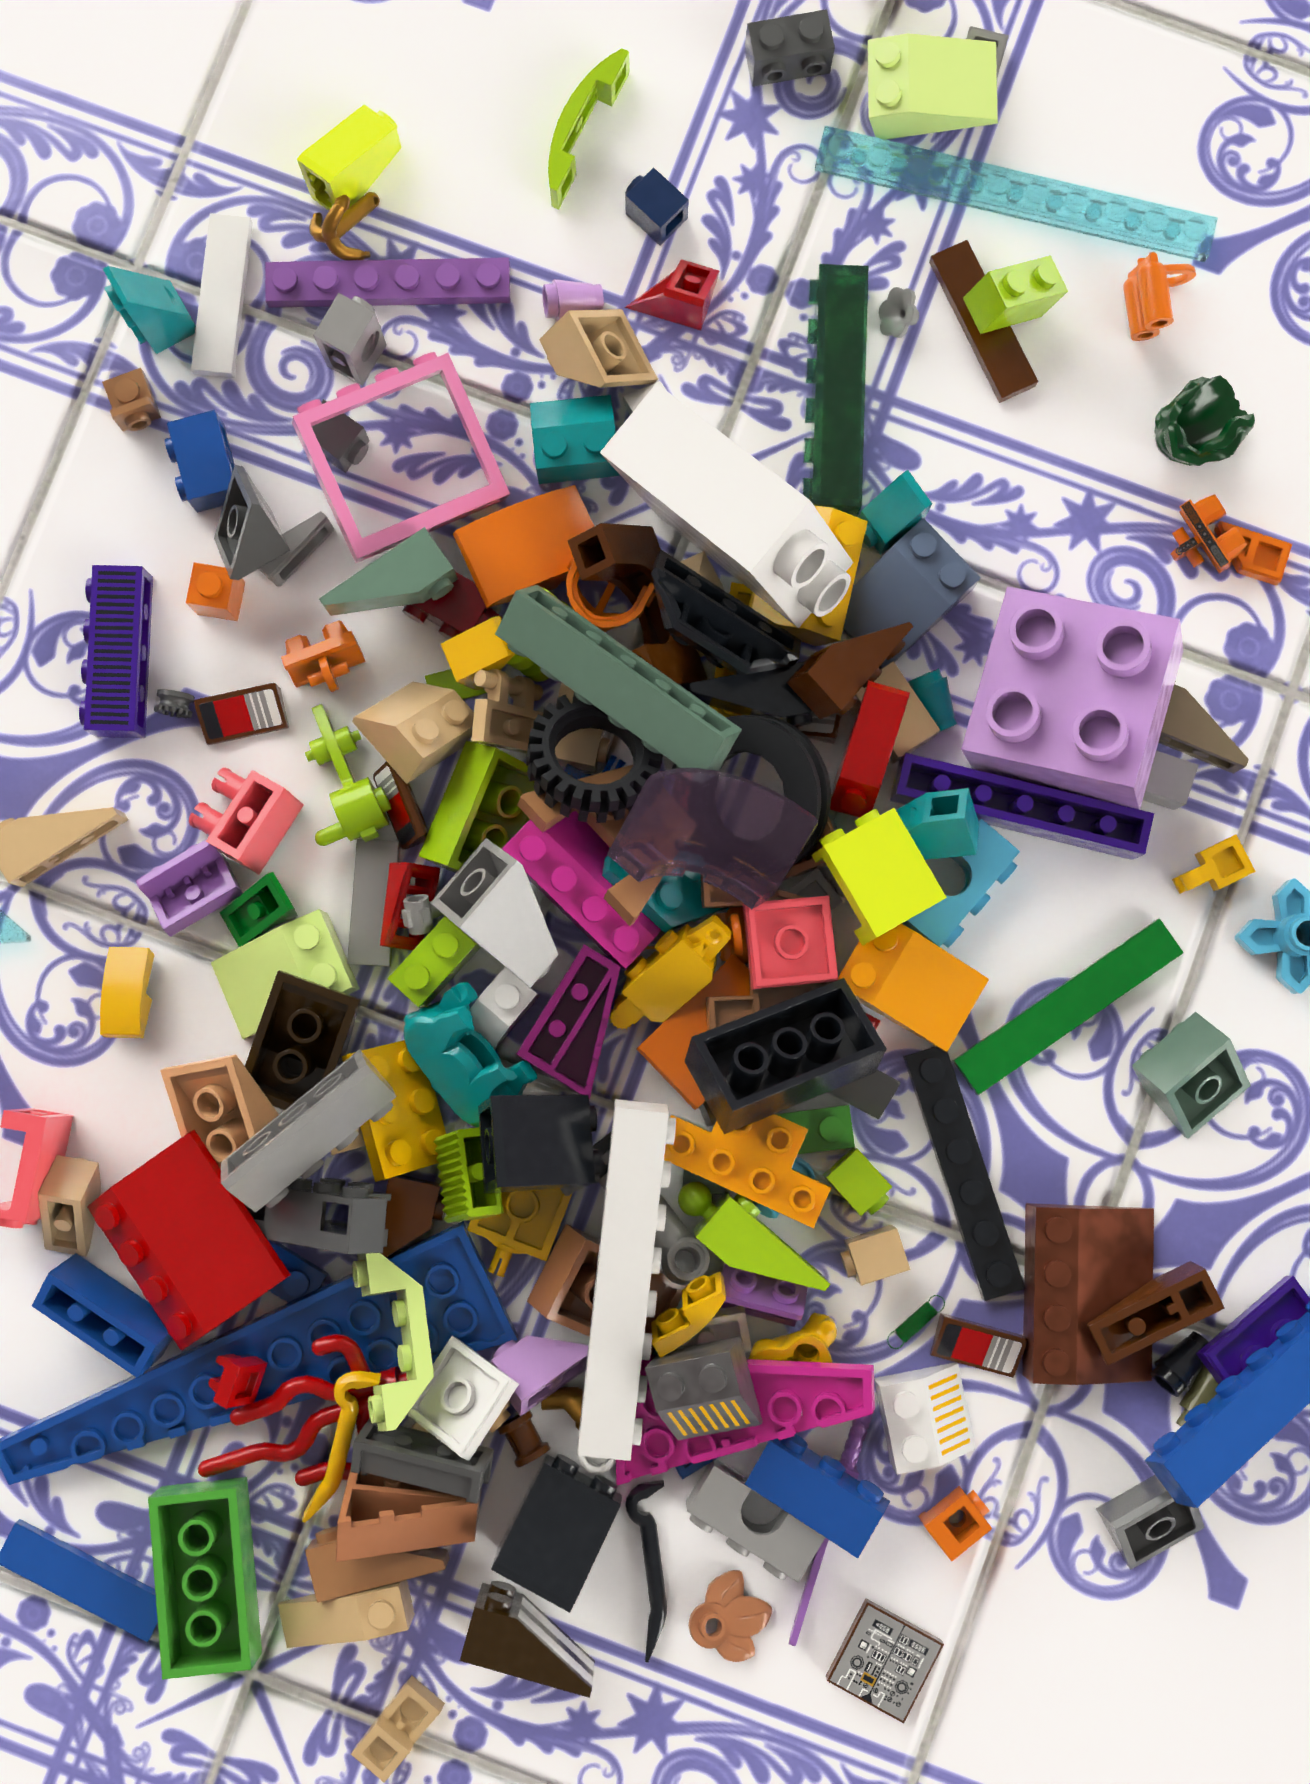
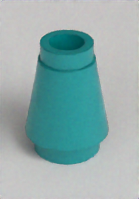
[908,669,957,732]

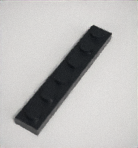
[903,1046,1025,1301]

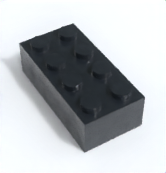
[684,978,887,1134]

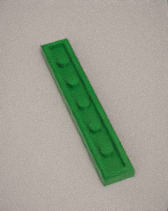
[952,918,1184,1095]

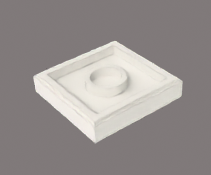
[407,1336,519,1461]

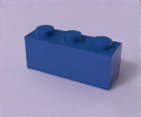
[31,1253,172,1378]
[745,1434,890,1559]

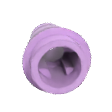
[542,279,604,321]

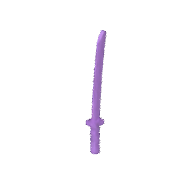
[788,1412,874,1646]

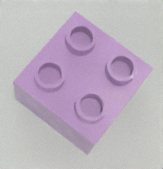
[961,586,1183,810]

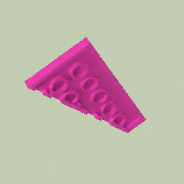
[616,1355,875,1486]

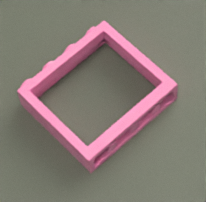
[292,352,510,563]

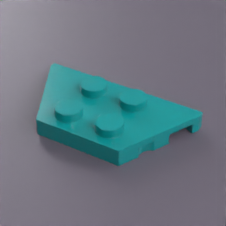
[602,845,730,933]

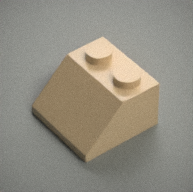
[352,681,474,784]

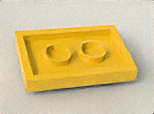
[342,1040,446,1182]

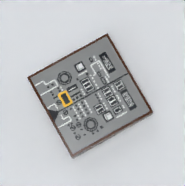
[825,1598,944,1724]

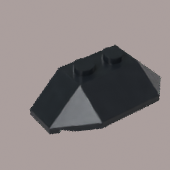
[651,550,801,675]

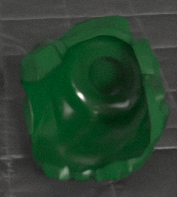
[1154,375,1255,466]

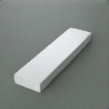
[191,213,253,378]

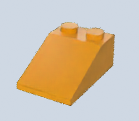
[838,924,989,1052]

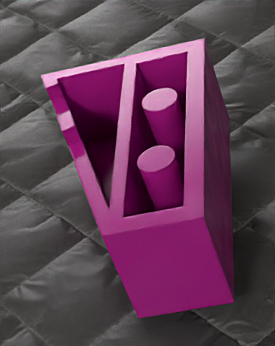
[516,944,621,1100]

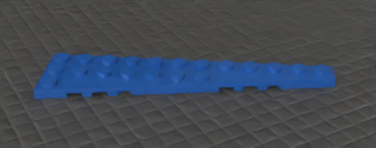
[0,1221,518,1485]

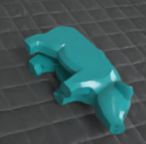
[403,982,538,1128]

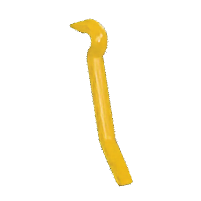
[302,1371,381,1523]

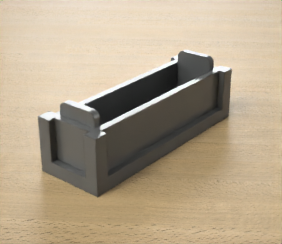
[350,1418,494,1504]

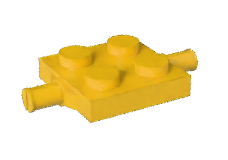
[467,1188,573,1277]

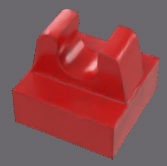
[208,1354,268,1409]

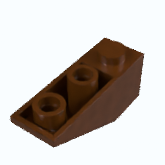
[786,622,914,720]

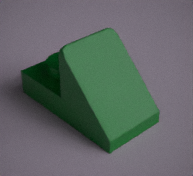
[219,872,298,947]

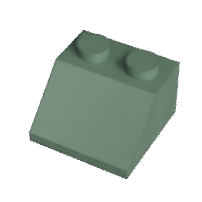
[1132,1011,1251,1139]

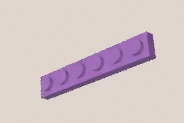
[265,257,511,308]

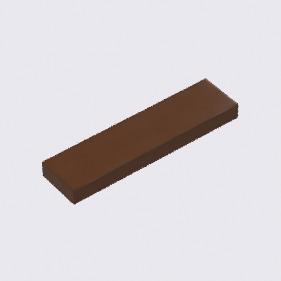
[929,240,1039,403]

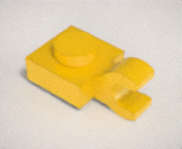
[1172,834,1256,894]

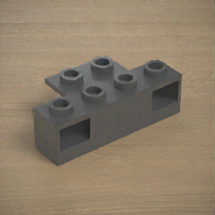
[244,1178,391,1254]

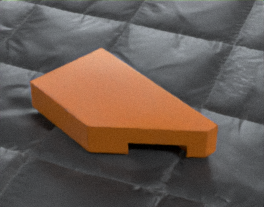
[1214,521,1292,586]

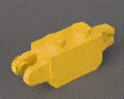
[609,914,732,1030]

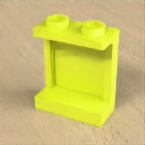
[811,808,947,946]

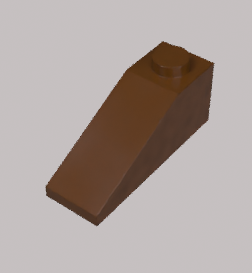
[1086,1261,1225,1366]

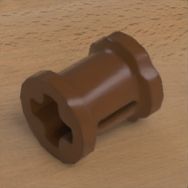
[497,1410,551,1468]

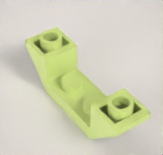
[352,1253,434,1431]

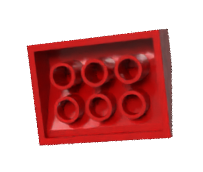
[87,1129,291,1351]

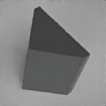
[214,465,290,580]
[1096,1475,1205,1570]

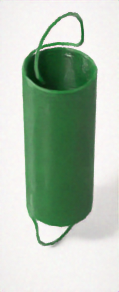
[887,1295,945,1349]

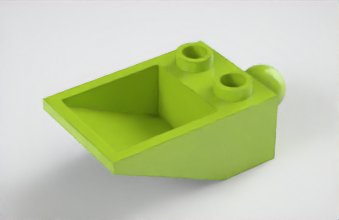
[678,1182,831,1291]

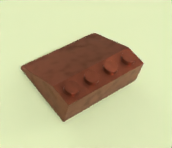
[1022,1203,1154,1385]

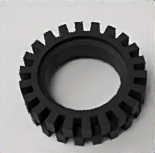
[526,694,663,823]

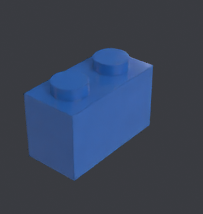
[164,410,235,513]

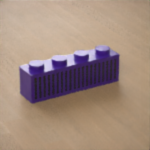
[79,565,153,738]

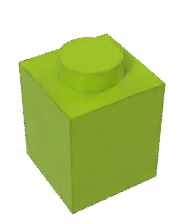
[822,1147,892,1216]

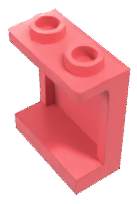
[0,1108,74,1228]

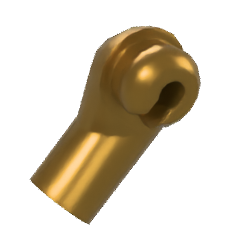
[541,1387,583,1430]

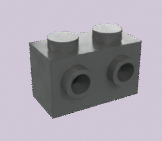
[745,9,835,87]

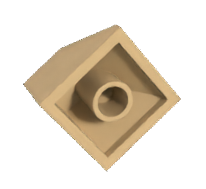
[539,309,658,388]

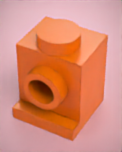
[918,1486,993,1562]

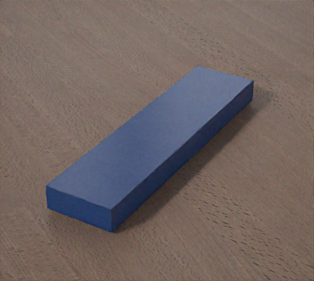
[0,1519,158,1642]

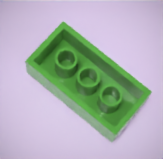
[148,1477,262,1680]

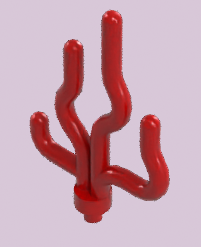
[198,1334,407,1486]

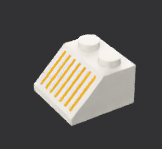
[874,1362,975,1475]

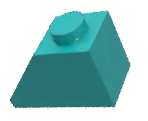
[859,470,932,555]

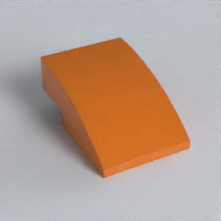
[453,485,594,608]
[636,954,750,1110]

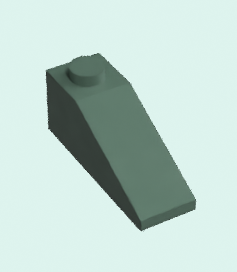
[319,527,458,616]

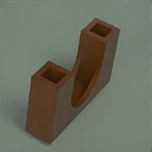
[568,523,708,689]

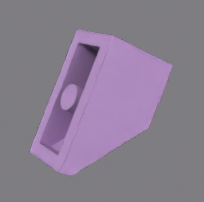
[491,1335,588,1416]

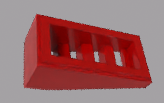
[380,862,440,951]

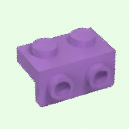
[136,839,243,937]
[721,1263,808,1327]

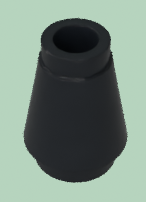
[1151,1331,1208,1397]

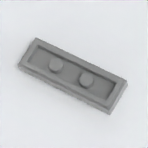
[347,839,400,967]

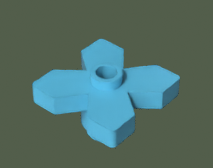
[1234,878,1310,994]

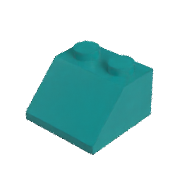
[530,395,620,484]

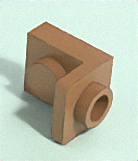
[102,367,161,431]

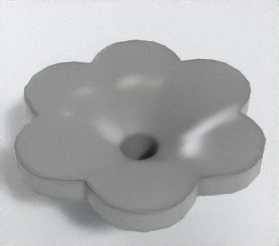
[878,287,919,338]

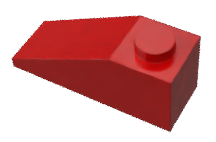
[830,680,910,818]

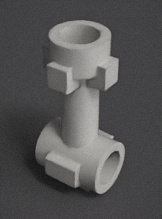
[401,894,444,935]

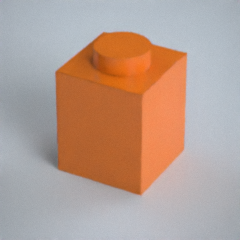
[186,562,246,622]

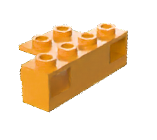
[664,1114,831,1229]

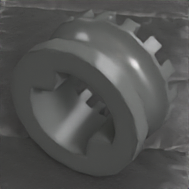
[154,689,195,718]

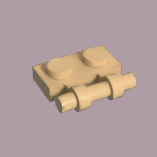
[471,669,543,754]

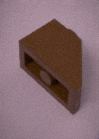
[381,1175,445,1257]

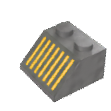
[645,1337,763,1440]

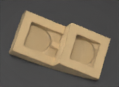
[351,1675,445,1782]

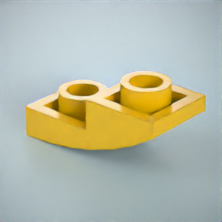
[100,947,155,1039]
[651,1271,726,1358]

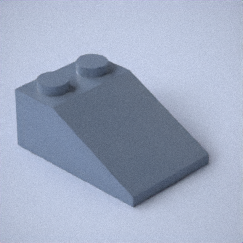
[843,518,981,669]

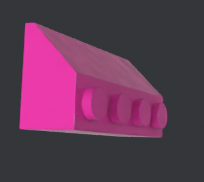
[501,811,661,969]

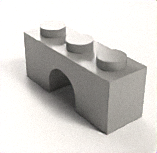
[686,1459,825,1583]

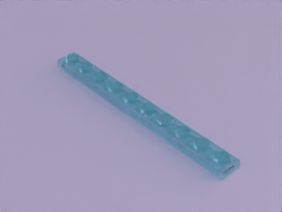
[814,126,1218,262]

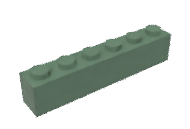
[495,585,742,781]

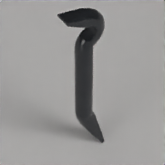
[625,1480,667,1663]

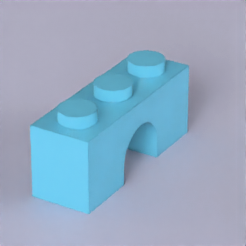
[902,819,1020,948]

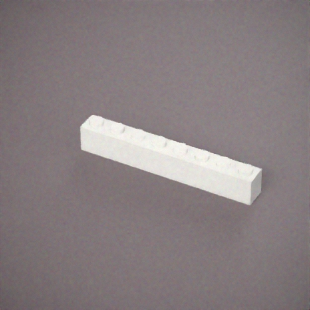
[578,1099,676,1461]

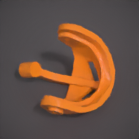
[566,556,656,632]

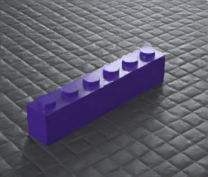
[889,753,1155,860]

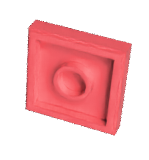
[742,895,838,990]

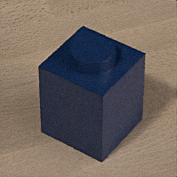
[625,167,689,246]

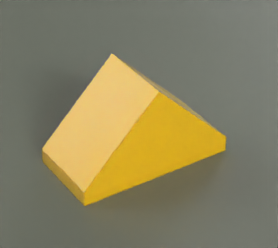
[441,616,515,690]

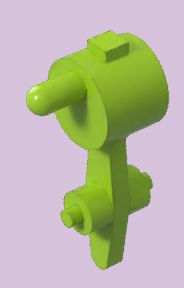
[305,704,392,846]

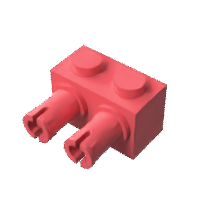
[189,767,304,875]

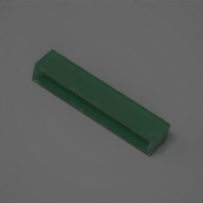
[802,264,869,517]

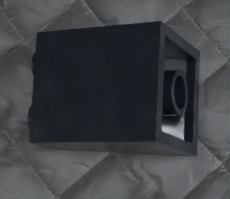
[478,1095,601,1194]
[491,1454,622,1613]

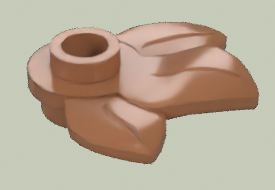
[688,1570,772,1662]

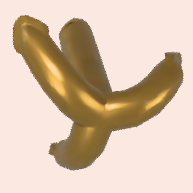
[309,192,380,260]

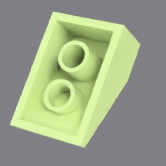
[868,33,998,141]
[211,909,360,1040]

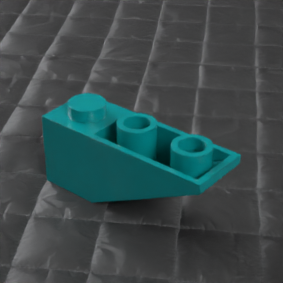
[103,266,196,354]
[896,788,979,860]

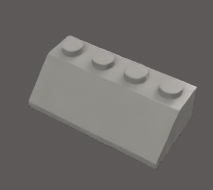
[221,1049,397,1212]

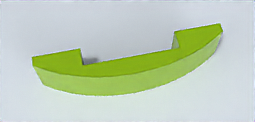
[548,48,630,210]

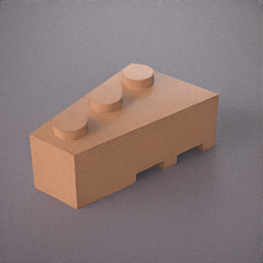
[336,1469,482,1562]

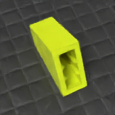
[297,104,402,211]

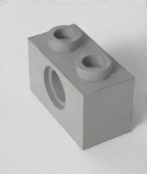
[313,293,387,386]

